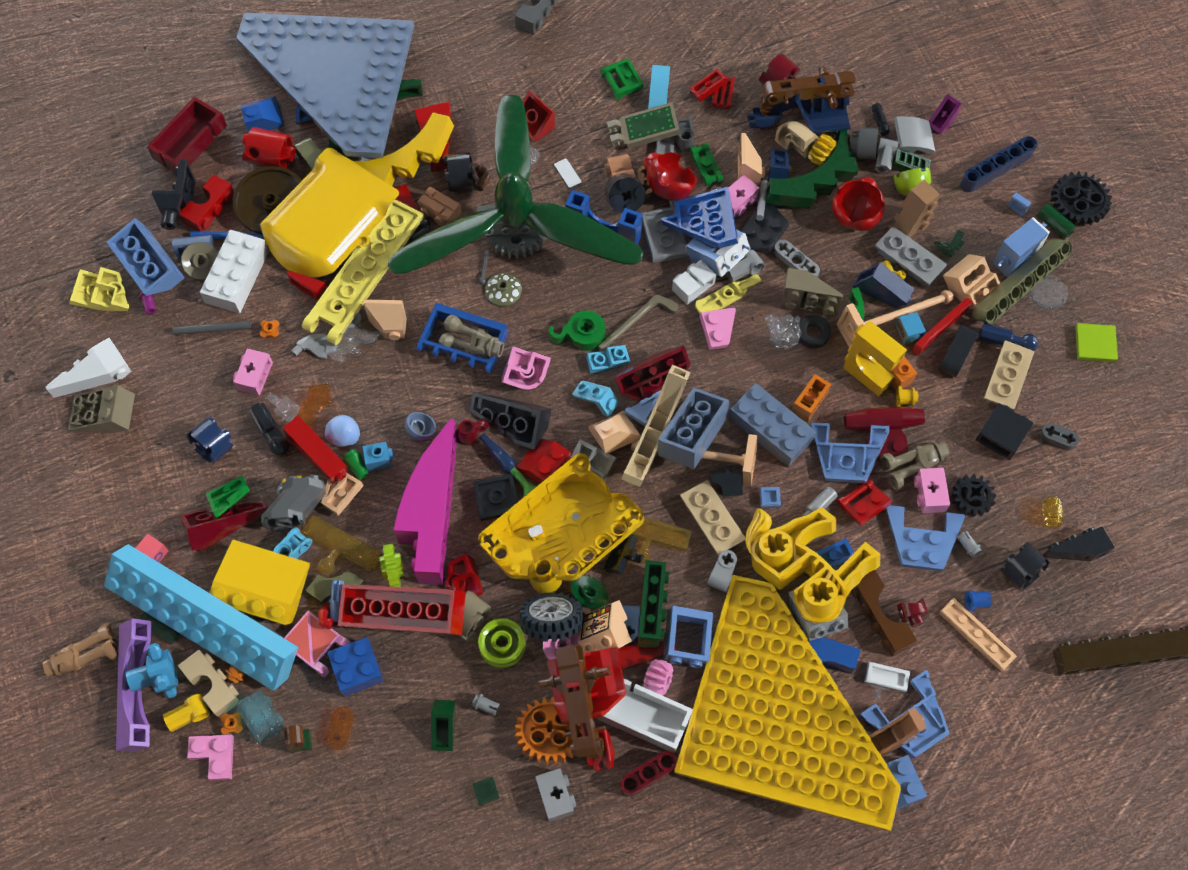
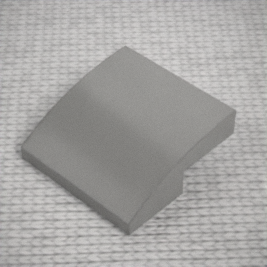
[894,116,935,154]

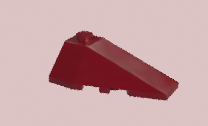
[180,500,268,551]

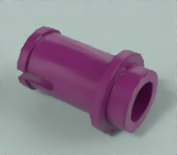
[138,290,157,315]

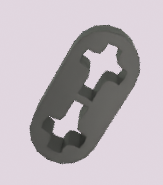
[1040,423,1079,450]

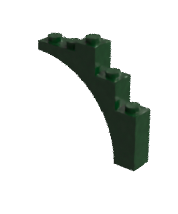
[766,130,858,209]

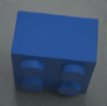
[327,637,384,697]

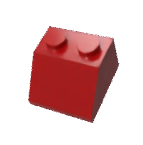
[516,439,571,485]

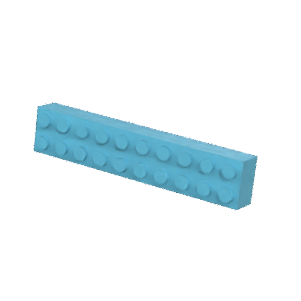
[104,544,298,691]

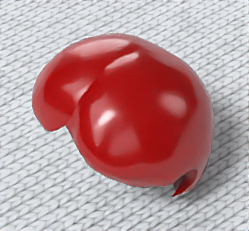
[643,152,697,201]
[832,177,885,231]

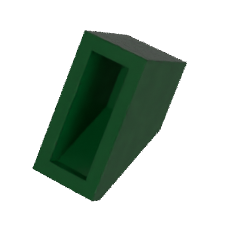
[431,700,456,751]

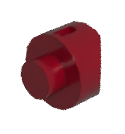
[897,598,928,627]

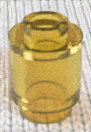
[1042,496,1064,527]

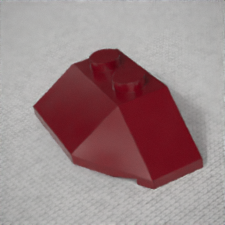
[614,345,691,402]

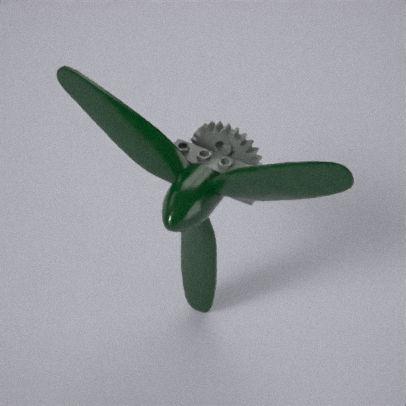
[388,95,643,274]

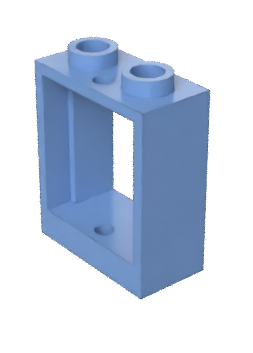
[663,606,713,668]

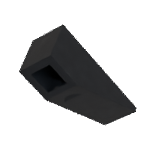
[1043,526,1115,561]

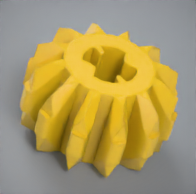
[808,134,836,166]

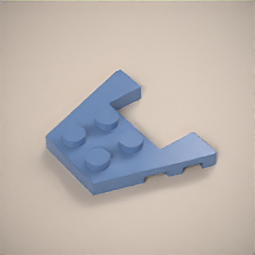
[811,423,890,483]
[885,505,965,572]
[859,670,950,758]

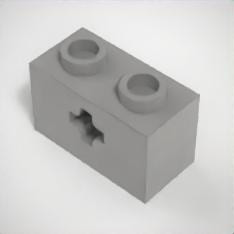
[535,768,577,822]

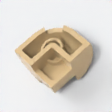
[775,121,818,158]

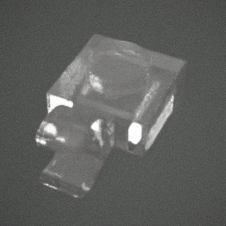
[266,392,302,423]

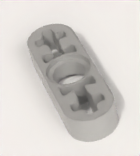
[774,240,820,278]

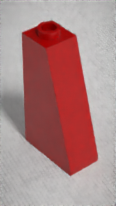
[414,102,452,172]
[283,415,348,484]

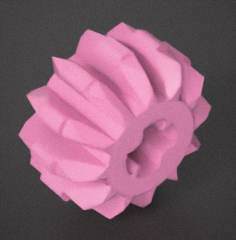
[643,659,673,696]

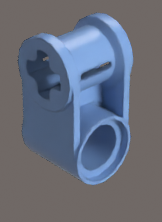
[622,605,640,646]

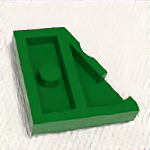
[206,475,250,518]

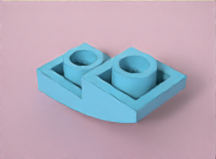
[586,345,630,373]

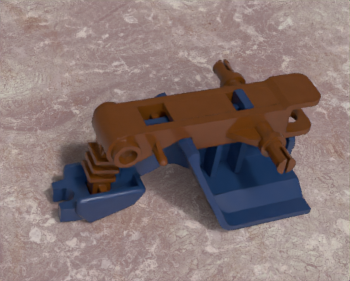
[747,66,856,133]

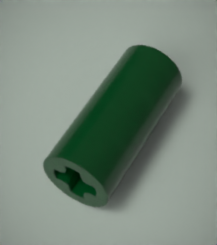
[1037,204,1077,240]

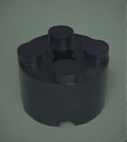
[444,152,475,191]
[605,173,645,213]
[1000,542,1050,591]

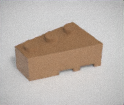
[887,180,940,238]

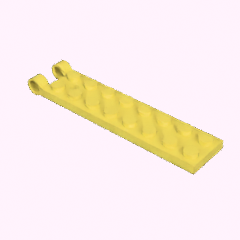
[302,200,424,345]

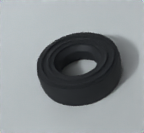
[796,315,831,349]

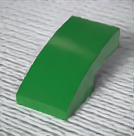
[848,287,864,320]

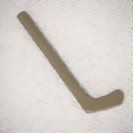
[597,295,678,351]

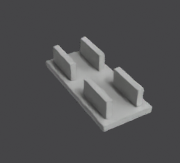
[875,226,947,287]

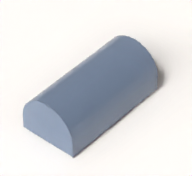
[172,235,214,257]

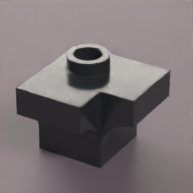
[708,465,743,497]

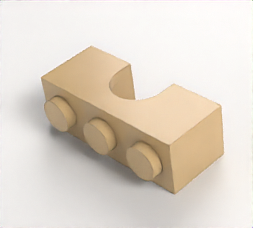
[178,650,240,718]

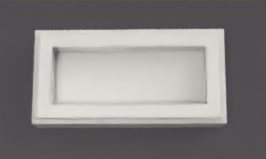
[864,662,910,693]

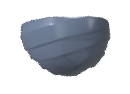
[405,412,436,441]

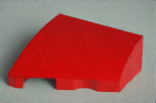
[445,554,484,597]

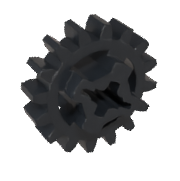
[951,474,997,517]

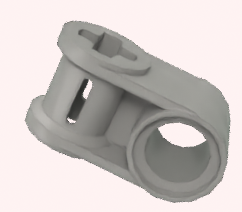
[707,550,737,592]

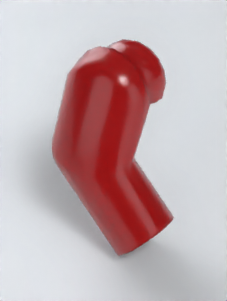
[318,604,334,629]

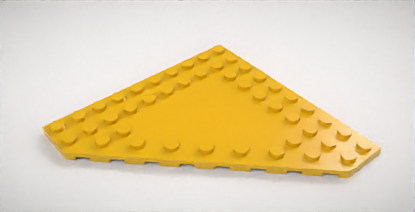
[674,575,901,832]

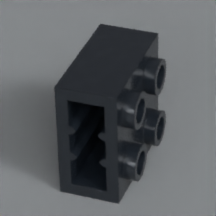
[975,403,1033,460]

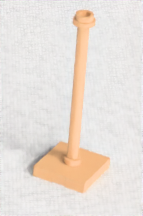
[836,290,954,347]
[631,434,757,487]

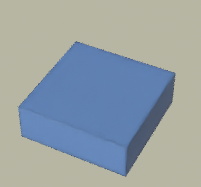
[1008,192,1031,217]
[759,487,781,508]

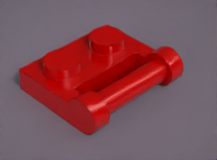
[836,478,891,527]

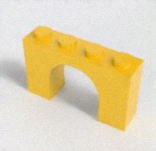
[843,320,907,396]

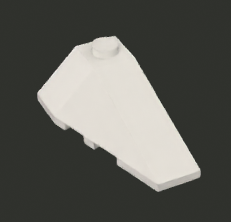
[46,338,132,398]

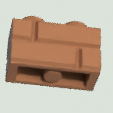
[417,187,462,226]

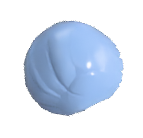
[325,415,360,447]

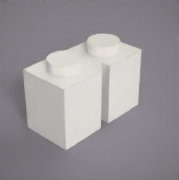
[672,260,716,305]

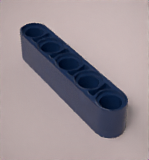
[960,136,1038,192]

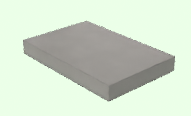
[642,207,689,263]

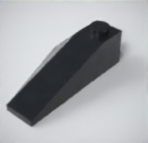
[469,392,552,449]

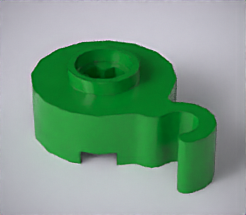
[549,310,605,351]

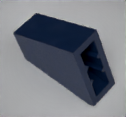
[852,262,914,308]

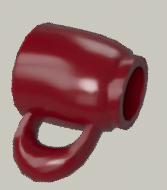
[457,420,489,446]

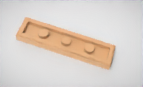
[939,598,1017,672]

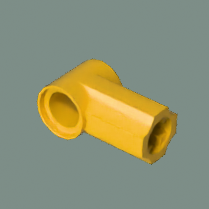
[163,694,210,732]

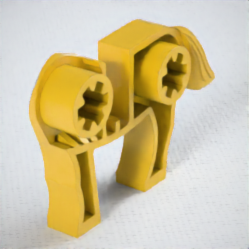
[745,507,880,623]

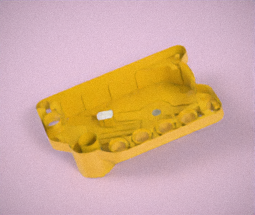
[478,453,644,593]

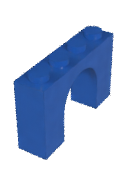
[565,190,643,245]
[807,637,861,674]

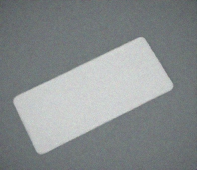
[554,158,582,188]

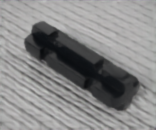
[871,103,890,136]

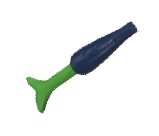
[479,433,537,498]

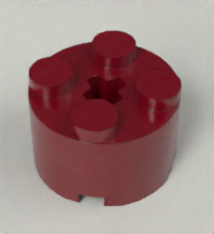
[759,54,800,85]

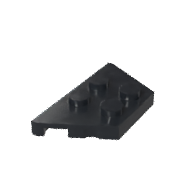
[741,203,789,253]

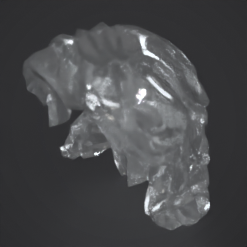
[765,313,802,349]

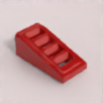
[287,270,327,301]

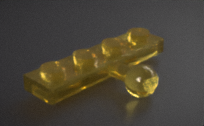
[614,514,692,564]
[302,515,382,574]

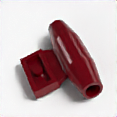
[844,406,925,459]

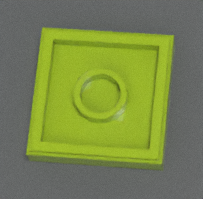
[1075,323,1118,363]

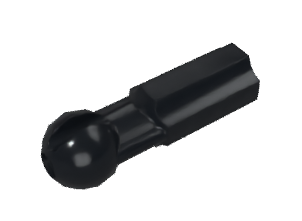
[249,403,289,456]

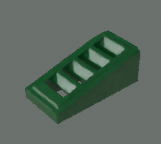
[892,148,931,172]

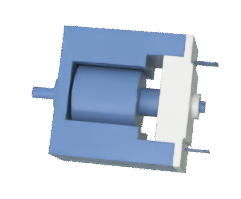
[992,217,1050,278]
[686,229,750,277]

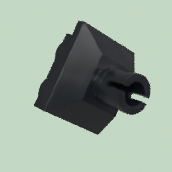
[151,159,196,230]

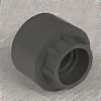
[850,128,879,160]

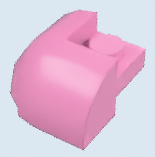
[501,346,551,390]

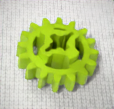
[379,544,405,587]

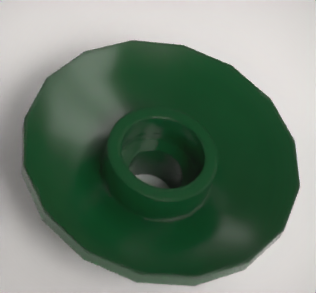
[570,576,609,610]

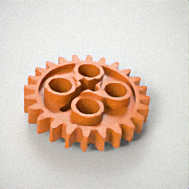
[515,697,582,766]

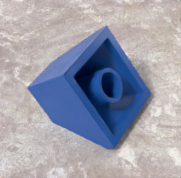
[241,96,284,133]

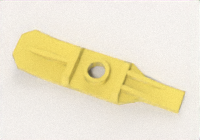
[695,274,762,314]

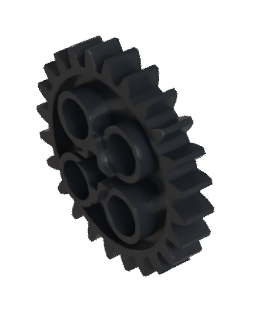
[1050,171,1112,226]

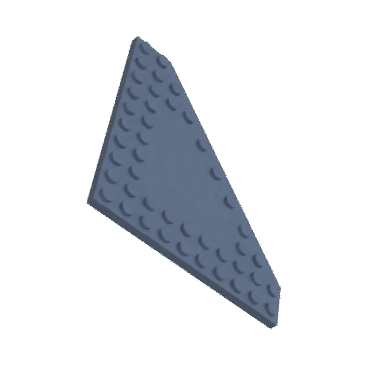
[236,13,414,158]

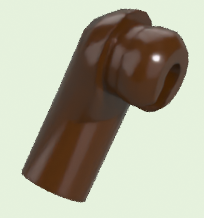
[475,164,491,191]

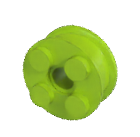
[478,618,525,668]

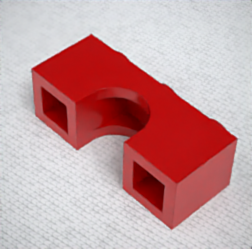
[179,174,234,231]

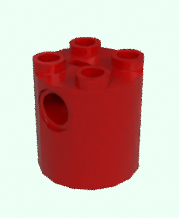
[242,127,296,168]

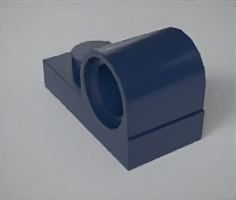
[768,149,789,182]

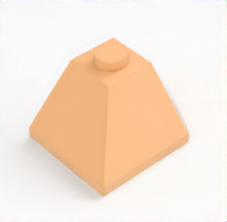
[738,133,765,185]
[363,300,407,340]
[588,411,641,454]

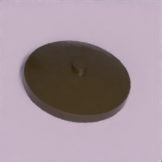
[233,166,302,235]

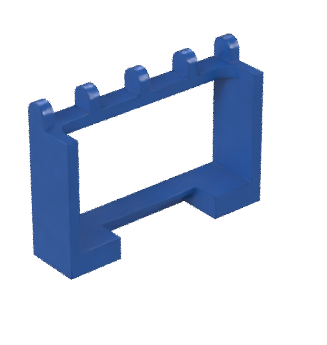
[416,303,508,373]

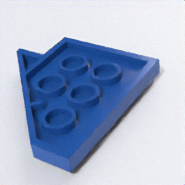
[661,187,738,248]

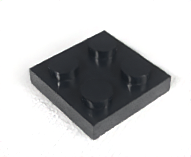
[473,474,518,521]

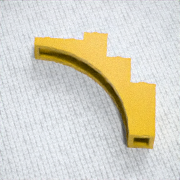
[353,113,454,186]

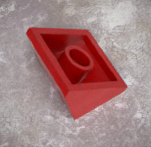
[522,90,555,142]

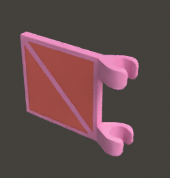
[284,611,350,677]

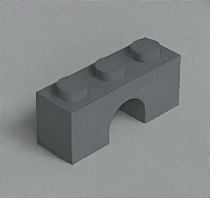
[515,0,558,35]

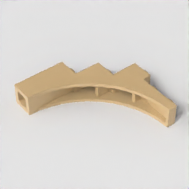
[621,365,691,487]

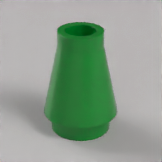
[342,449,368,480]

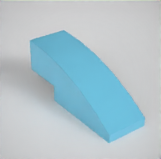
[648,65,670,109]

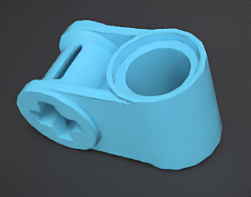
[274,527,313,559]

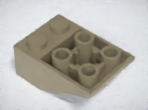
[780,268,843,315]
[68,385,135,433]

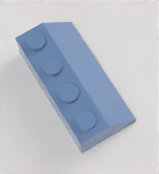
[107,218,185,296]

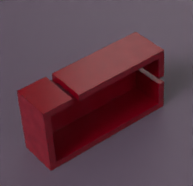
[147,97,227,172]

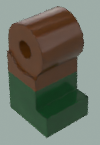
[284,725,312,753]

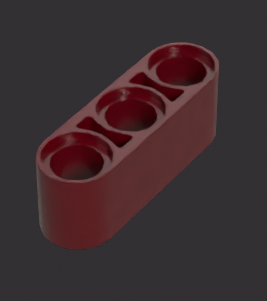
[620,751,677,797]

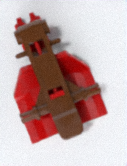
[539,644,626,771]

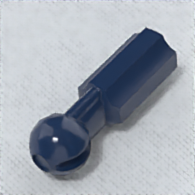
[979,323,1039,351]

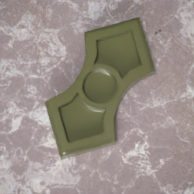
[305,570,364,604]

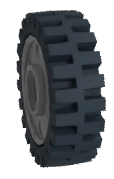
[520,592,583,642]

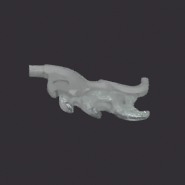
[291,312,379,362]

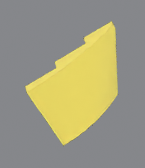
[69,267,129,311]

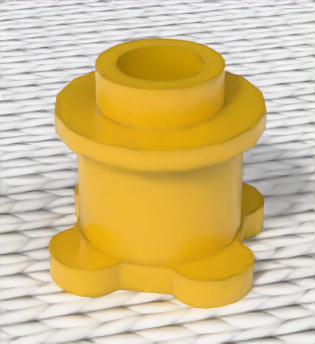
[896,386,918,407]

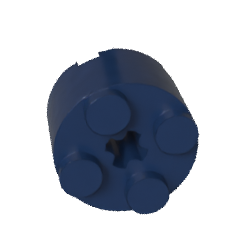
[186,416,233,464]

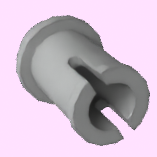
[957,531,982,558]
[471,693,500,716]

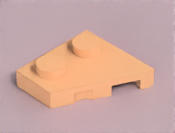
[321,473,364,516]

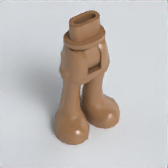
[42,623,118,677]

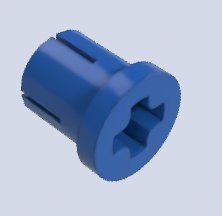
[964,590,992,611]

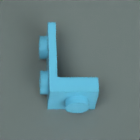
[572,380,620,417]

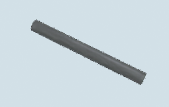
[172,321,251,335]

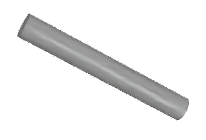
[756,179,768,221]

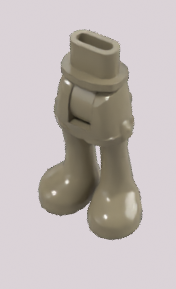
[439,315,504,357]
[880,441,950,490]

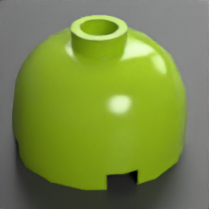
[893,168,931,196]

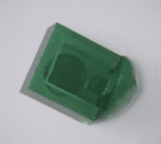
[934,230,965,258]

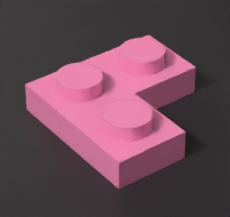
[187,735,234,781]

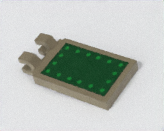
[607,102,680,149]

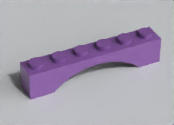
[116,618,151,752]

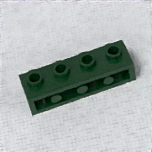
[637,560,669,649]

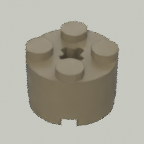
[459,590,491,641]

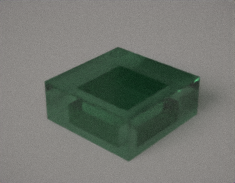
[473,777,500,806]

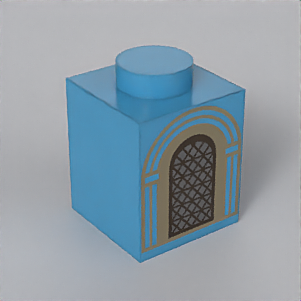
[896,312,926,345]

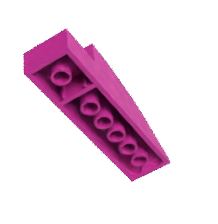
[394,419,458,585]

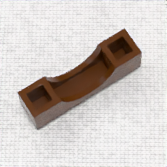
[850,570,917,657]

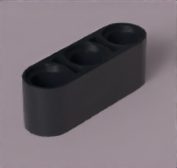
[938,325,979,378]

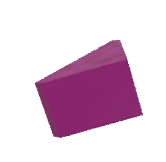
[929,94,963,134]

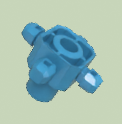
[126,643,178,699]

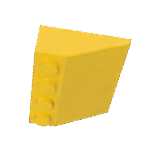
[210,540,310,625]

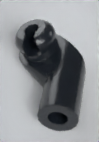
[410,217,431,242]

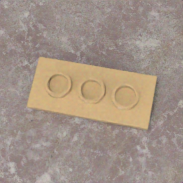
[984,340,1035,411]
[680,480,745,556]

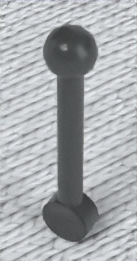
[478,250,489,285]

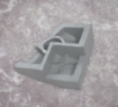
[571,439,617,481]

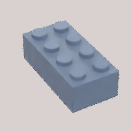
[728,383,817,467]
[658,387,729,469]

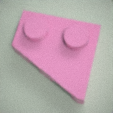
[699,308,736,350]

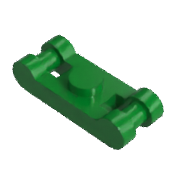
[689,142,723,186]

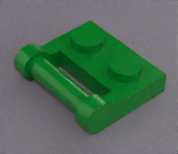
[600,58,644,100]

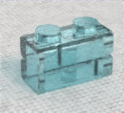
[236,690,283,744]

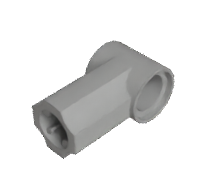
[874,138,898,175]
[726,250,765,282]

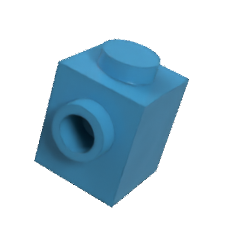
[362,442,394,472]

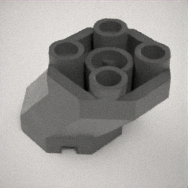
[261,475,326,532]

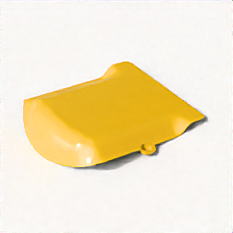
[260,148,399,277]

